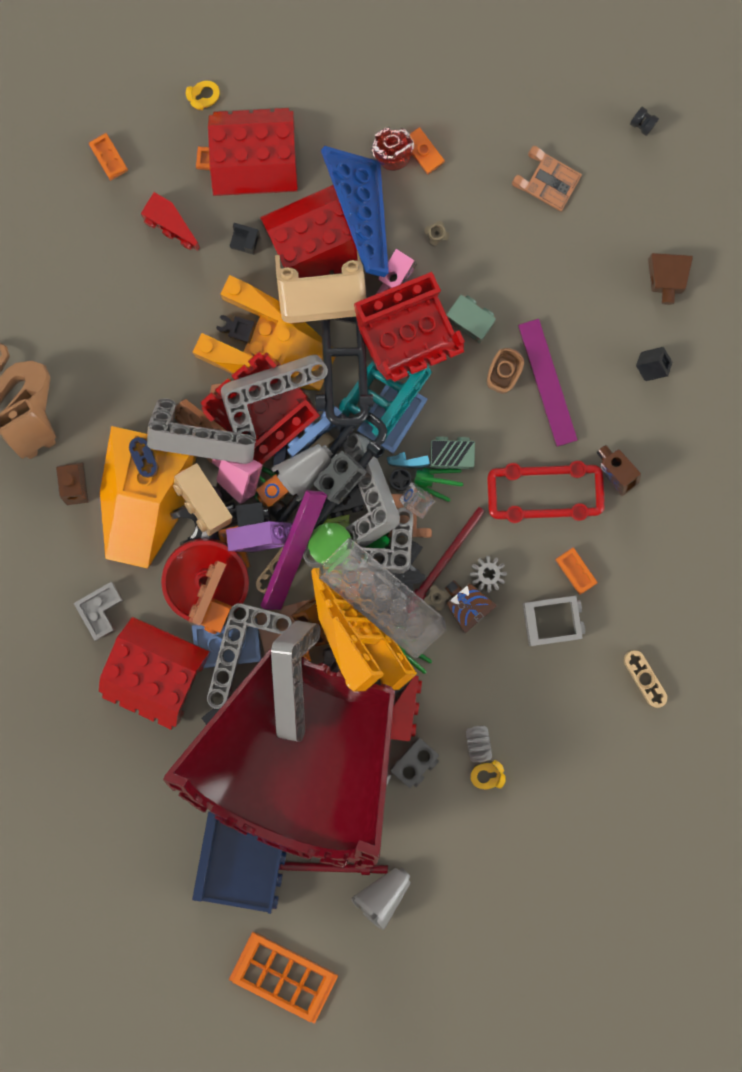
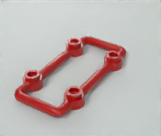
[487,460,605,524]

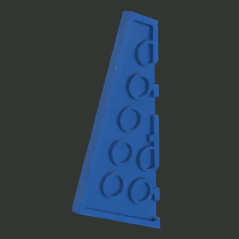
[321,146,389,277]

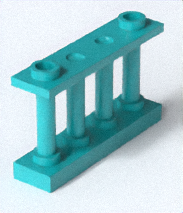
[339,360,432,440]

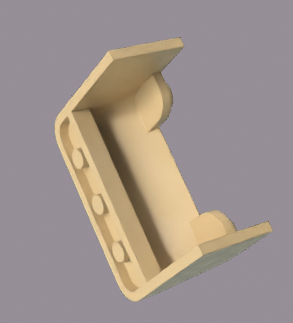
[275,251,367,323]

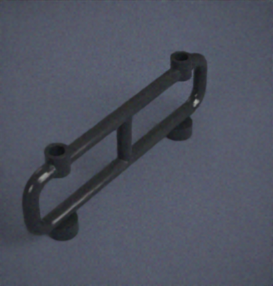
[316,297,373,426]
[270,412,387,545]

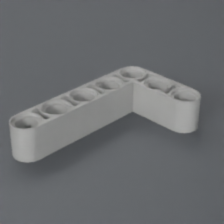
[221,355,328,439]
[147,398,255,464]
[343,432,400,548]
[303,507,413,574]
[207,604,293,709]
[271,620,320,742]

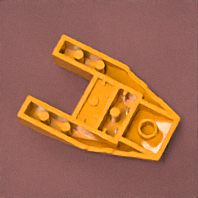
[193,275,336,391]
[311,568,417,692]

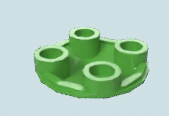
[308,523,352,567]

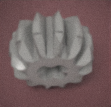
[470,556,507,593]
[466,726,492,763]

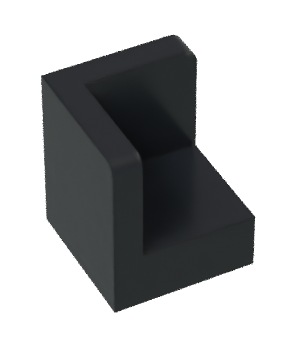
[230,223,260,255]
[636,347,673,381]

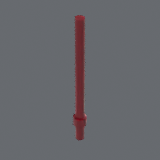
[403,507,485,616]
[280,862,388,876]

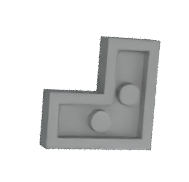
[74,582,123,641]

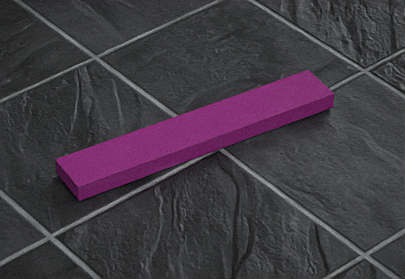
[518,319,578,447]
[260,490,327,610]

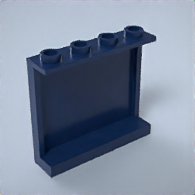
[192,811,287,914]

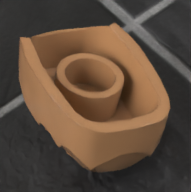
[487,348,524,394]

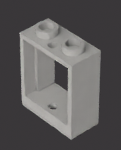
[522,596,585,646]

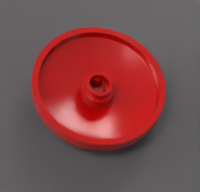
[161,538,249,621]

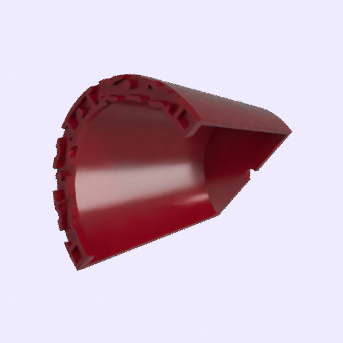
[163,649,395,869]

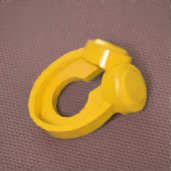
[185,81,220,111]
[471,760,506,790]

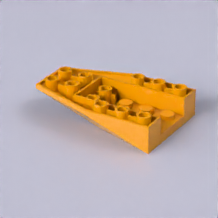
[100,426,197,569]

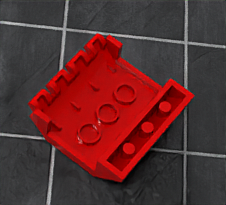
[208,108,298,196]
[260,185,358,278]
[354,272,465,382]
[200,351,320,464]
[99,617,211,730]

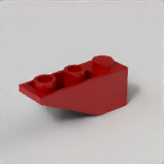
[141,192,200,251]
[391,675,422,741]

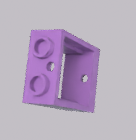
[226,521,293,552]

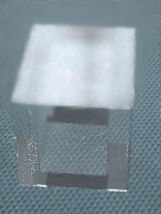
[399,482,435,519]

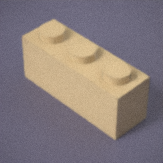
[173,463,232,536]

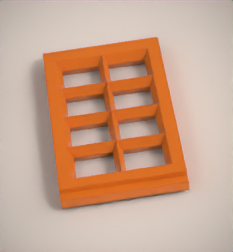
[229,931,338,1024]

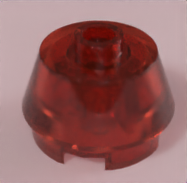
[372,127,414,171]

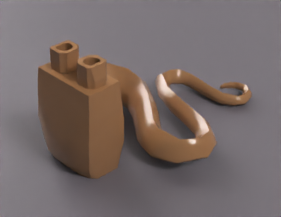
[0,343,57,459]

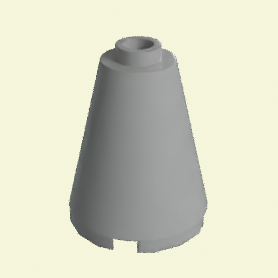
[271,444,333,502]
[351,868,411,930]

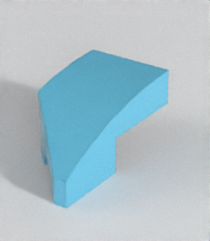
[387,452,430,468]

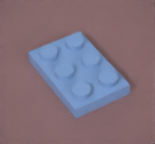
[357,381,428,454]
[287,406,342,457]
[192,618,262,668]

